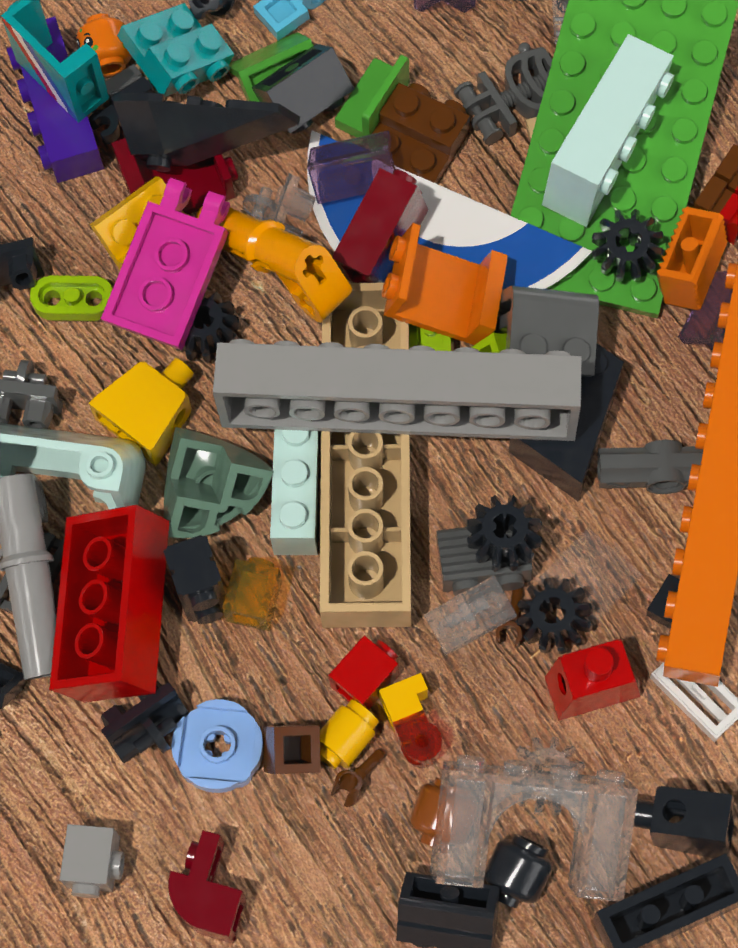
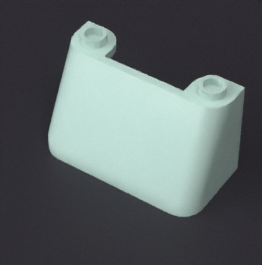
[0,423,146,509]

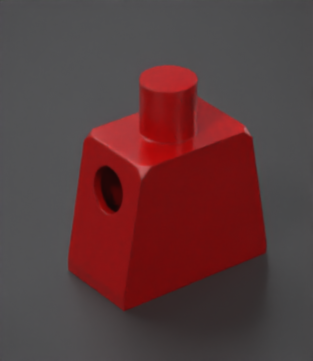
[545,639,641,721]

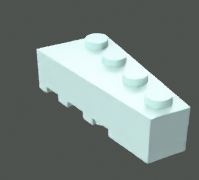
[542,34,675,227]

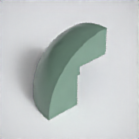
[164,427,274,538]

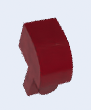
[168,830,247,944]

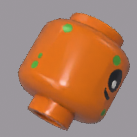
[76,13,132,77]

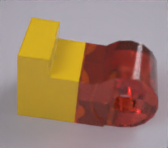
[379,673,442,768]

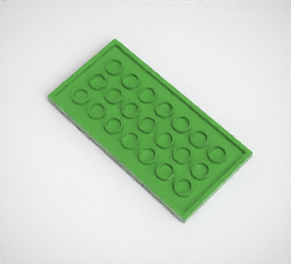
[511,0,738,319]

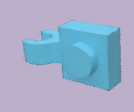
[253,0,325,41]

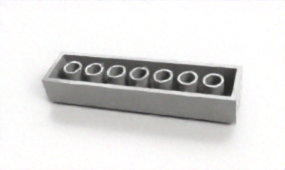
[213,339,582,441]

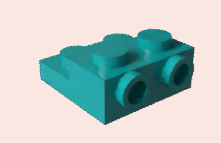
[117,3,234,97]

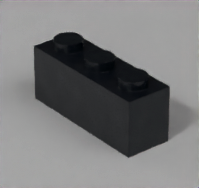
[592,853,738,948]

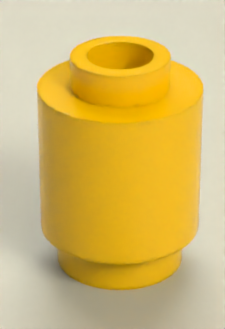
[320,699,379,769]

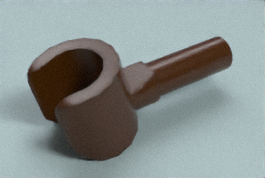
[496,588,524,648]
[331,749,385,807]

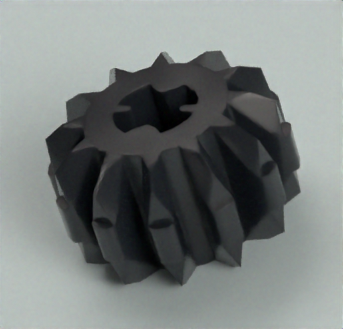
[592,209,664,282]
[175,291,240,363]
[466,494,542,572]
[516,577,593,654]

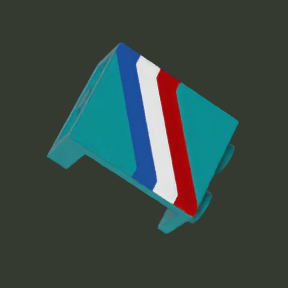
[1,0,109,123]

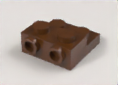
[361,82,470,184]

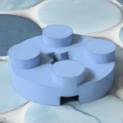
[171,699,263,793]

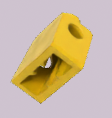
[89,358,194,466]

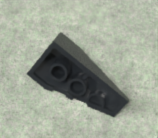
[113,93,300,172]

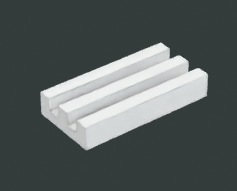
[650,663,738,743]

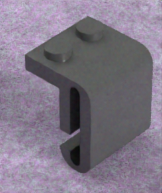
[494,286,599,377]

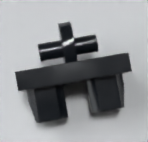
[0,235,45,290]
[101,681,189,763]

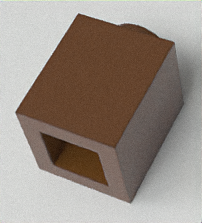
[263,725,321,774]

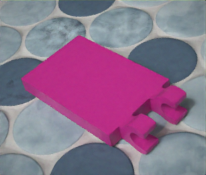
[101,178,230,350]

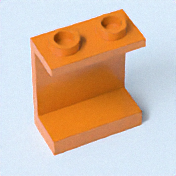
[382,223,508,345]

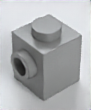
[60,824,125,898]

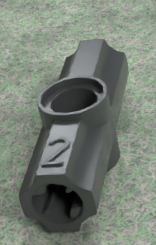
[597,439,703,494]

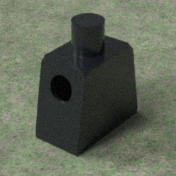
[625,786,736,859]

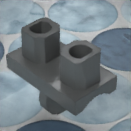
[0,359,63,429]

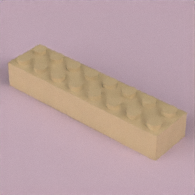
[320,283,412,628]

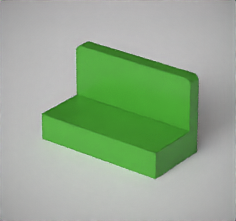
[229,32,313,102]
[335,54,410,142]

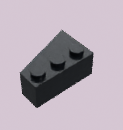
[509,344,624,501]

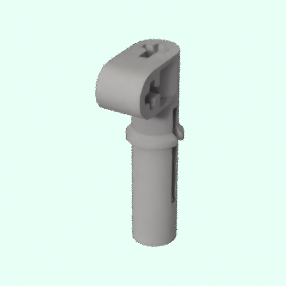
[0,473,57,680]

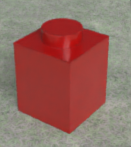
[328,635,399,710]

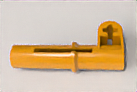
[195,206,352,323]

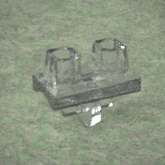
[242,173,316,237]
[424,575,517,656]

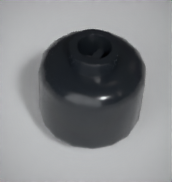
[484,834,553,908]

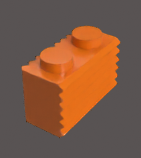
[656,207,728,310]

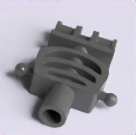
[454,42,552,145]

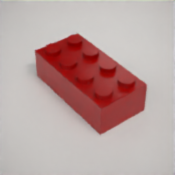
[49,505,169,703]

